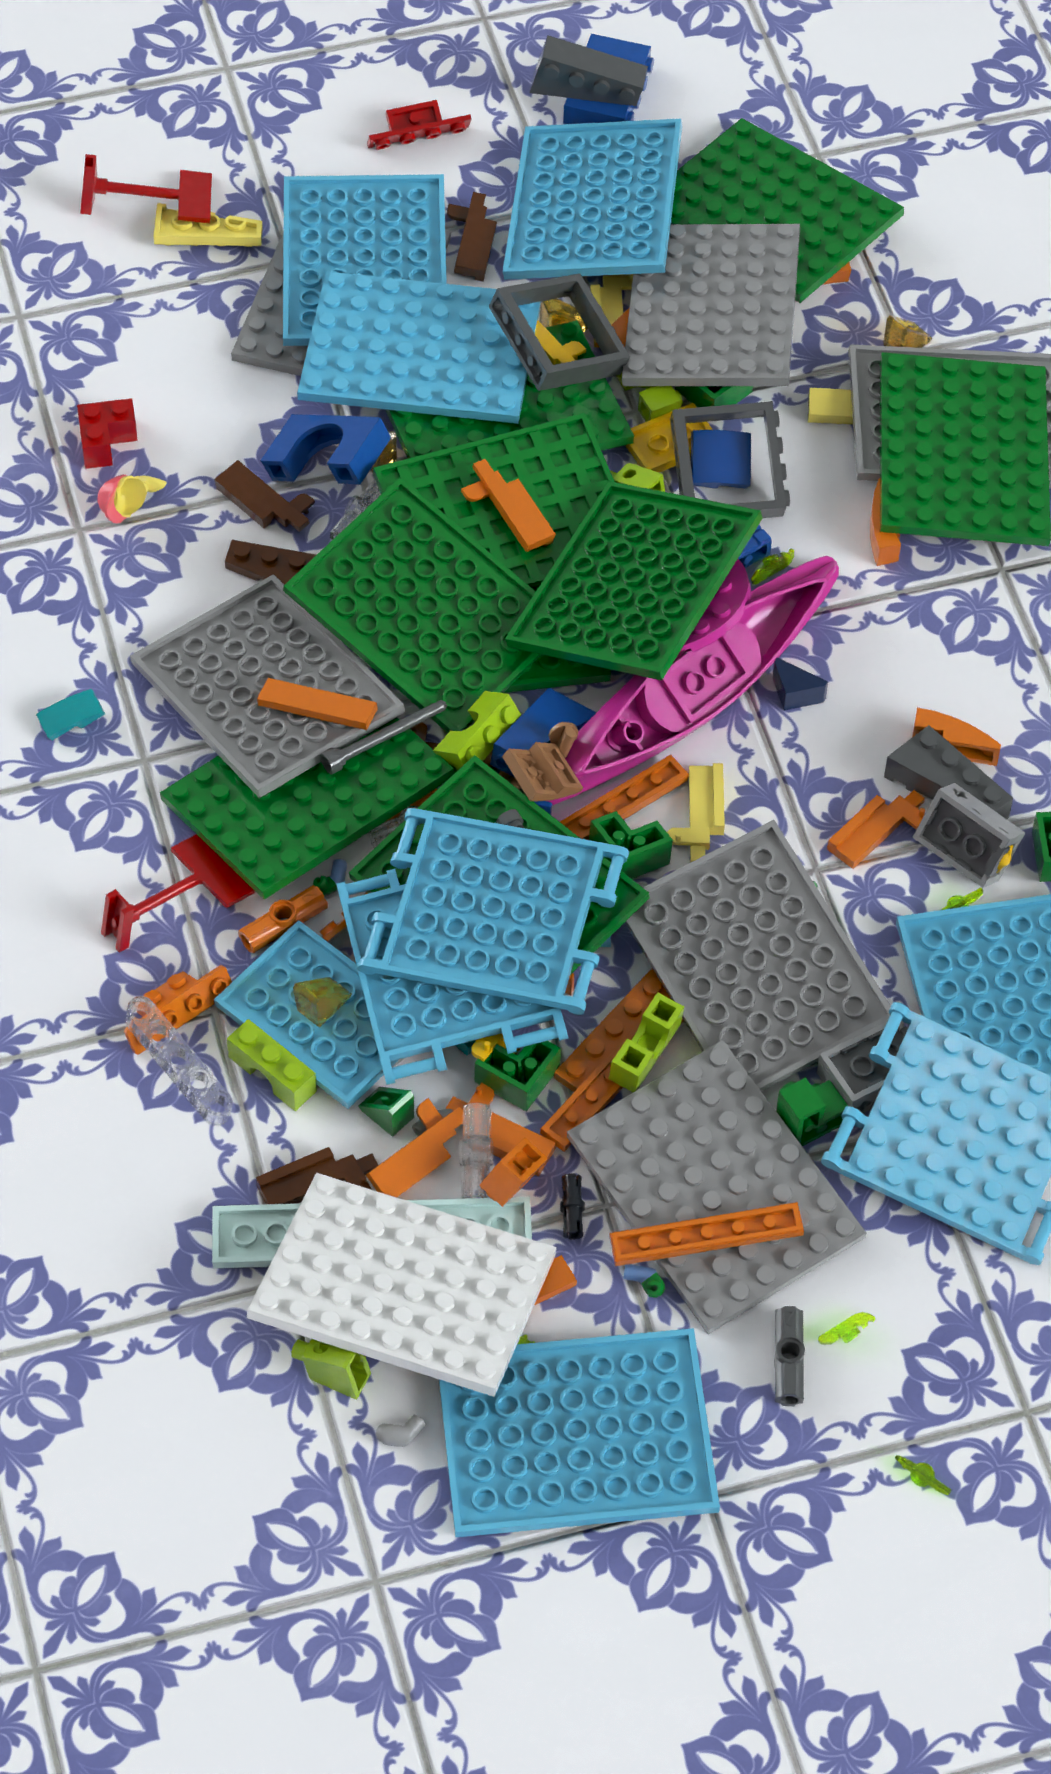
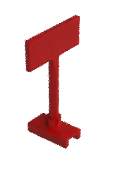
[80,154,212,223]
[101,834,255,953]

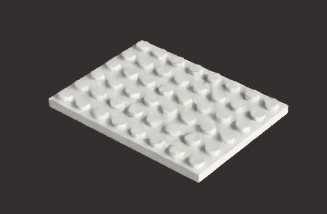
[247,1173,557,1397]

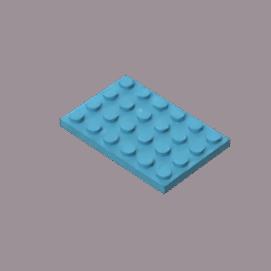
[214,920,400,1109]

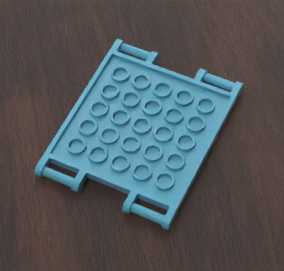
[357,808,629,1015]
[336,869,568,1085]
[821,1002,1051,1265]

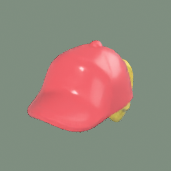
[97,474,167,524]

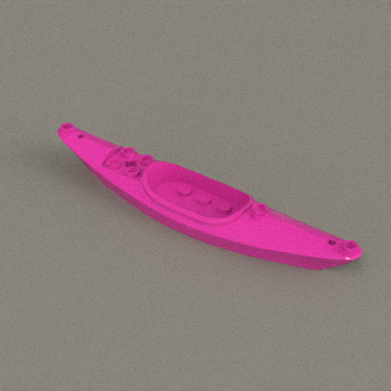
[548,556,839,805]

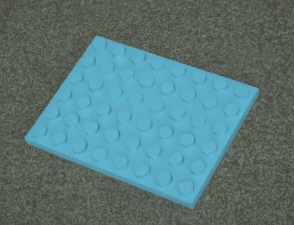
[503,118,682,280]
[283,174,447,346]
[297,271,542,424]
[896,894,1051,1076]
[439,1328,720,1537]

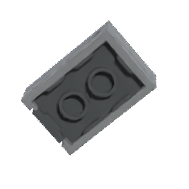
[912,783,1025,888]
[817,1021,908,1114]

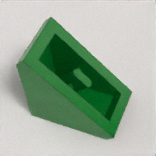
[358,1086,414,1137]

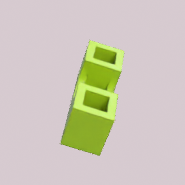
[616,373,683,422]
[433,691,521,773]
[608,992,684,1092]
[227,1019,317,1111]

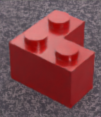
[77,398,138,469]

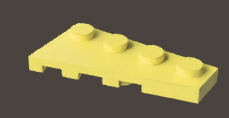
[153,203,263,247]

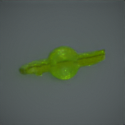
[751,548,794,585]
[941,887,983,910]
[818,1312,875,1345]
[895,1455,952,1495]

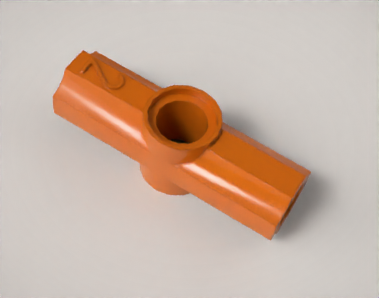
[238,885,328,953]

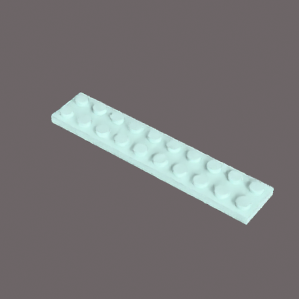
[212,1197,532,1269]

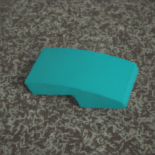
[36,689,105,741]

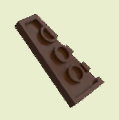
[225,540,316,585]

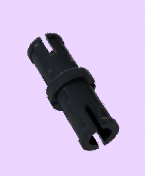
[560,1173,585,1240]

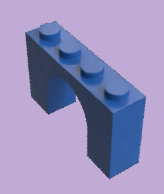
[563,34,654,124]
[260,414,391,485]

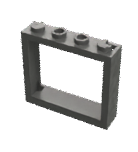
[489,273,630,391]
[670,401,790,518]

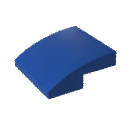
[691,430,751,489]

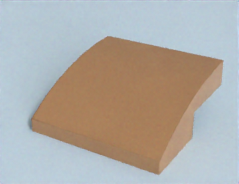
[502,742,583,801]

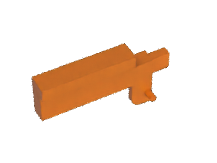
[461,459,556,552]
[827,790,925,869]
[446,1082,556,1177]
[366,1098,468,1197]

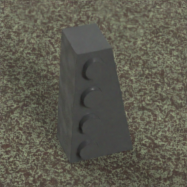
[530,35,648,106]
[884,725,1013,819]

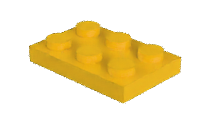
[625,403,713,473]

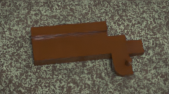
[447,192,497,282]
[214,460,315,532]
[256,1147,378,1204]

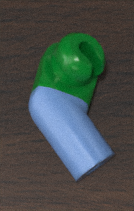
[313,859,348,896]
[623,1264,665,1298]

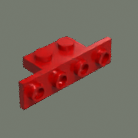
[367,100,472,150]

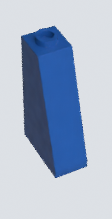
[490,688,597,778]

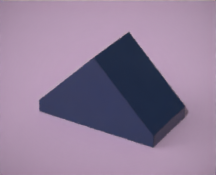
[772,657,828,711]

